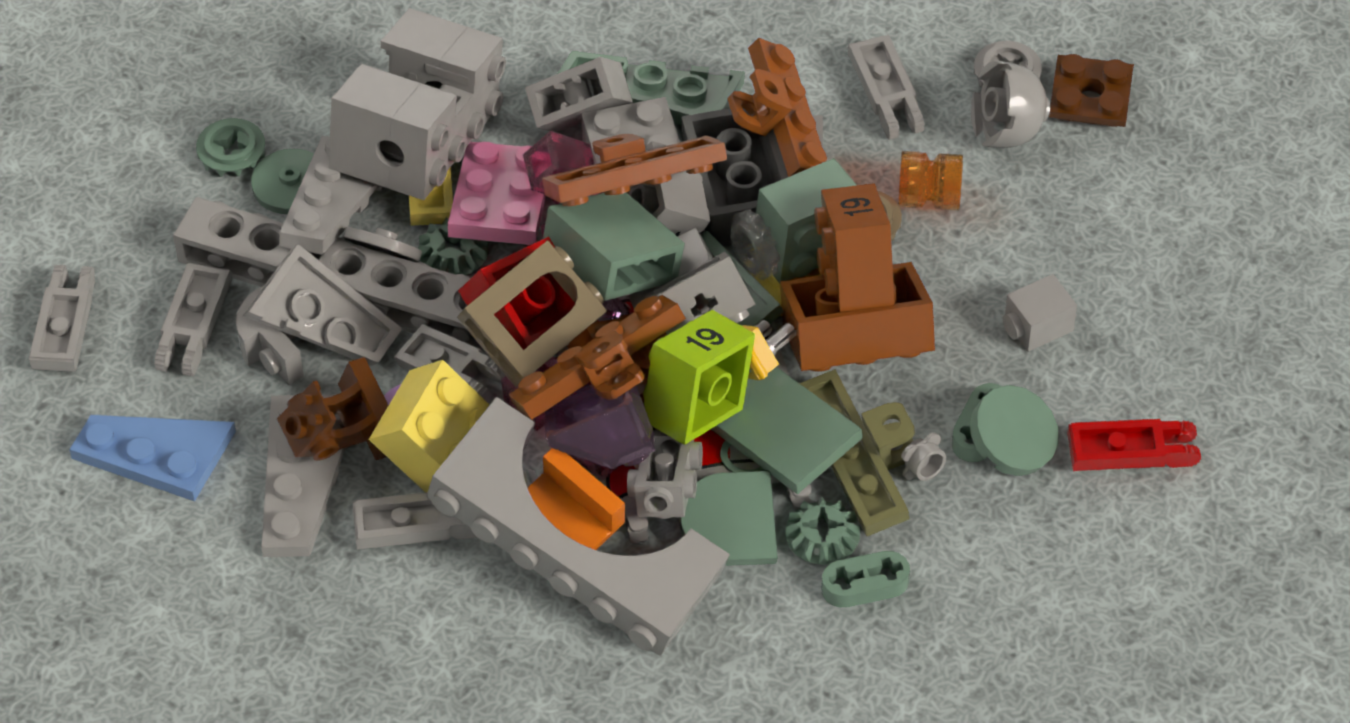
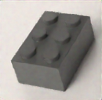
[681,108,788,247]

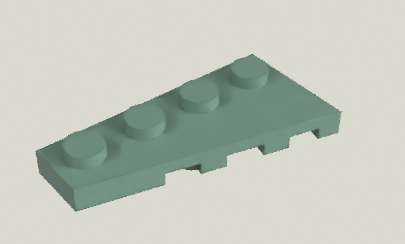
[557,51,745,126]

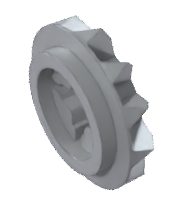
[973,41,1042,87]

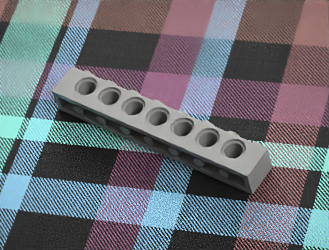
[173,197,490,357]

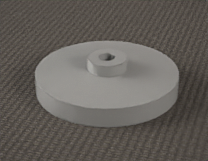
[343,227,422,262]

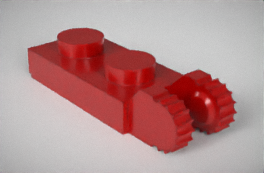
[1067,419,1202,471]

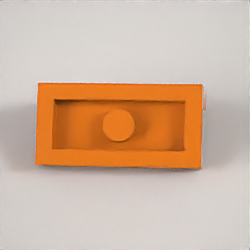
[528,444,625,550]

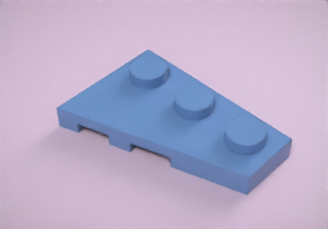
[69,415,236,501]

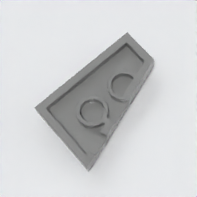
[243,244,402,366]

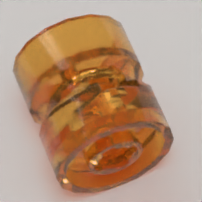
[898,151,963,211]

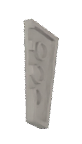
[279,135,384,255]
[261,394,348,557]

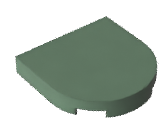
[679,471,778,566]

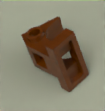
[277,357,389,461]

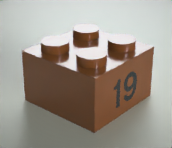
[814,183,895,312]

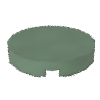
[970,385,1059,476]

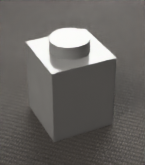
[1003,274,1077,352]

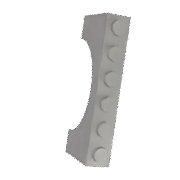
[426,397,730,656]

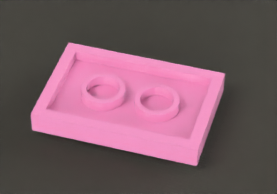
[448,142,553,245]

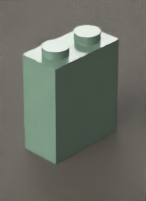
[543,193,685,301]

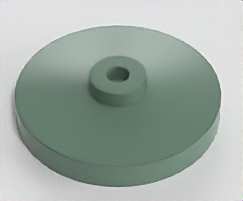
[251,148,314,214]

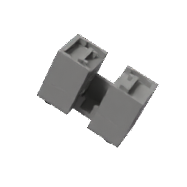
[329,8,506,200]

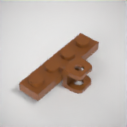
[727,38,827,177]
[542,134,727,206]
[509,295,686,420]

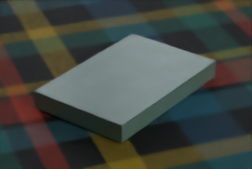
[711,367,862,494]

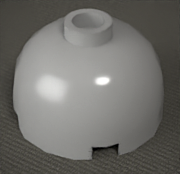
[971,61,1050,148]

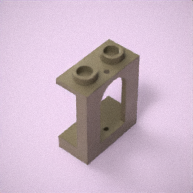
[457,240,607,388]

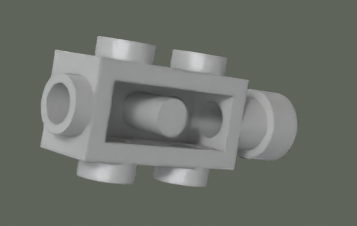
[627,428,703,519]

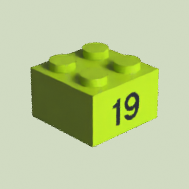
[642,310,755,445]

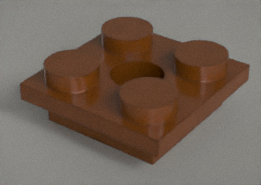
[1049,54,1134,127]

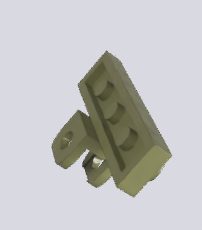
[800,369,915,536]

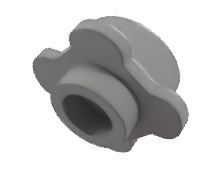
[901,432,946,481]

